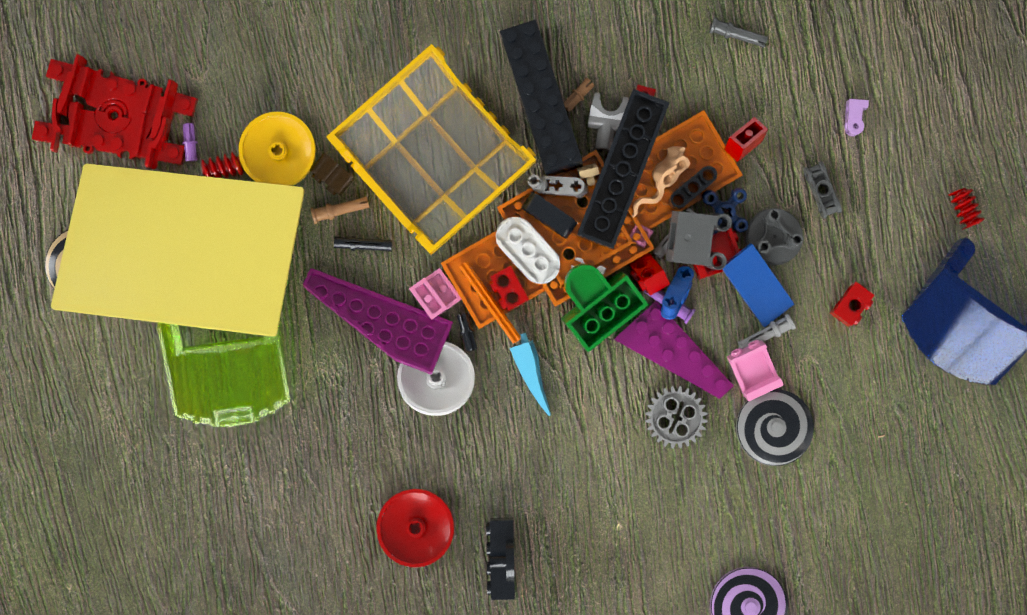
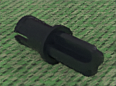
[456,313,477,352]

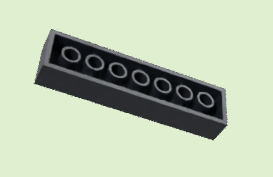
[500,19,583,176]
[577,89,670,250]

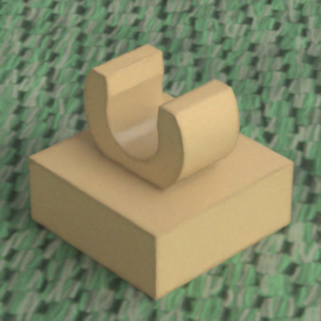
[577,163,599,186]

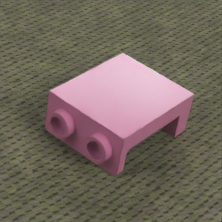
[727,340,783,401]

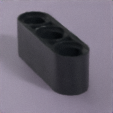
[669,166,717,210]
[521,191,578,239]

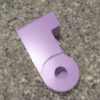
[844,99,869,136]

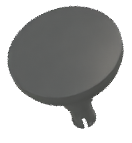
[745,208,804,266]

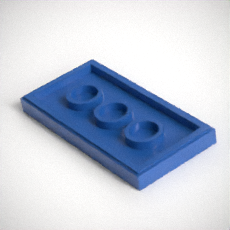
[722,243,794,327]

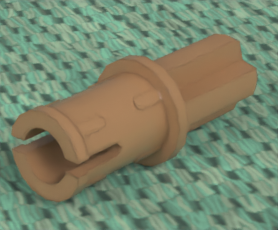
[563,78,595,112]

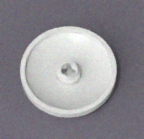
[397,342,475,416]

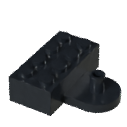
[486,517,515,600]

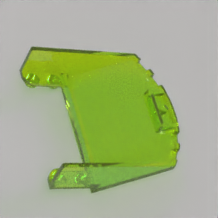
[157,321,290,427]

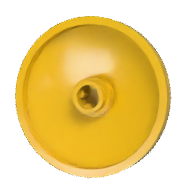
[238,112,316,186]

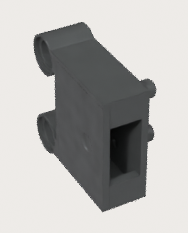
[666,211,732,270]

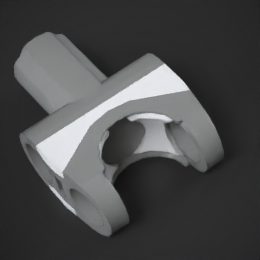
[587,92,628,152]

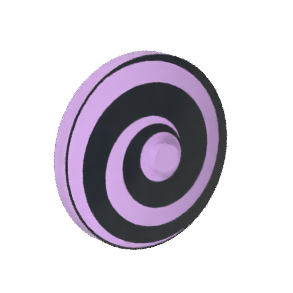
[710,567,788,615]

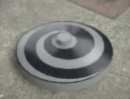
[736,389,814,466]

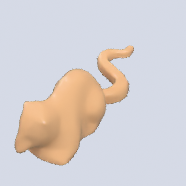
[631,146,690,218]

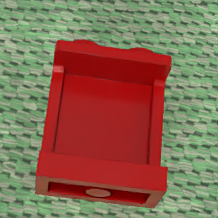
[693,228,742,280]

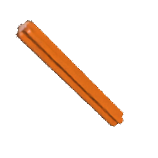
[459,261,521,344]

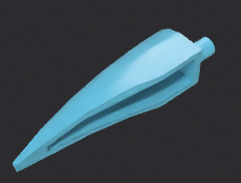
[510,333,551,416]

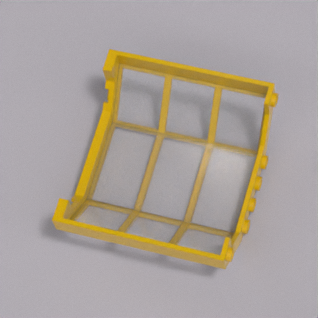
[326,44,536,255]

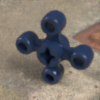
[701,187,748,235]

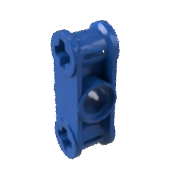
[660,266,694,320]

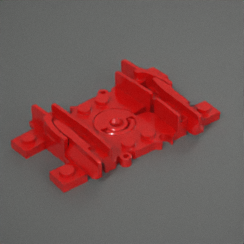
[32,54,198,170]

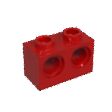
[629,253,670,296]
[489,266,529,312]

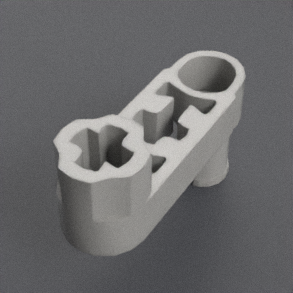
[528,174,588,198]

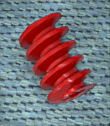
[201,152,244,179]
[948,188,985,230]

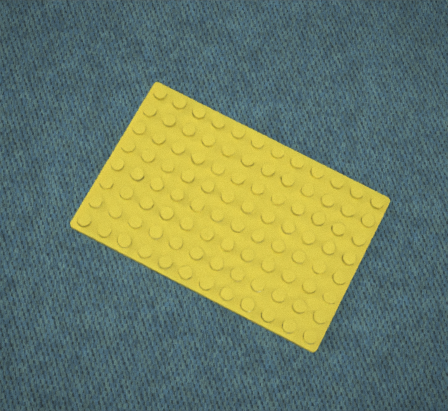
[51,164,305,337]

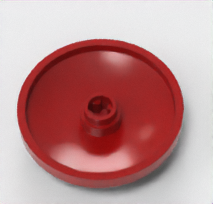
[376,489,454,567]

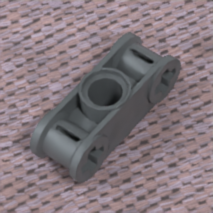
[803,161,842,219]

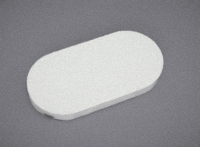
[496,217,560,284]

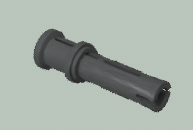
[709,17,768,48]

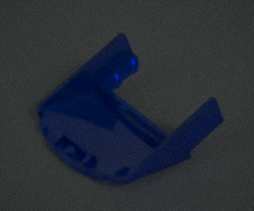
[901,237,1027,385]

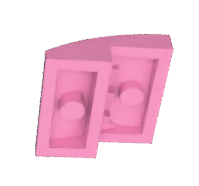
[409,268,462,320]

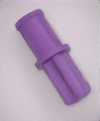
[182,123,198,161]

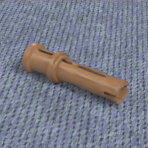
[310,196,370,224]

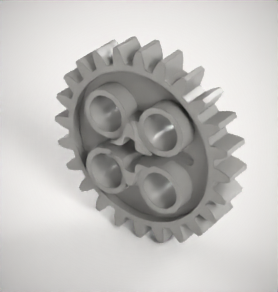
[645,386,708,449]

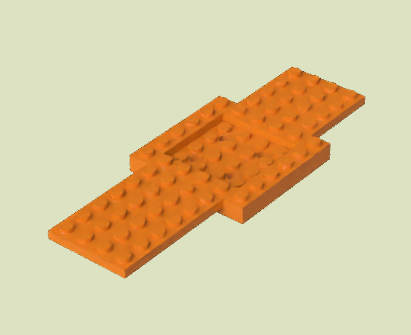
[441,110,743,329]

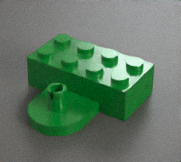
[561,264,649,352]

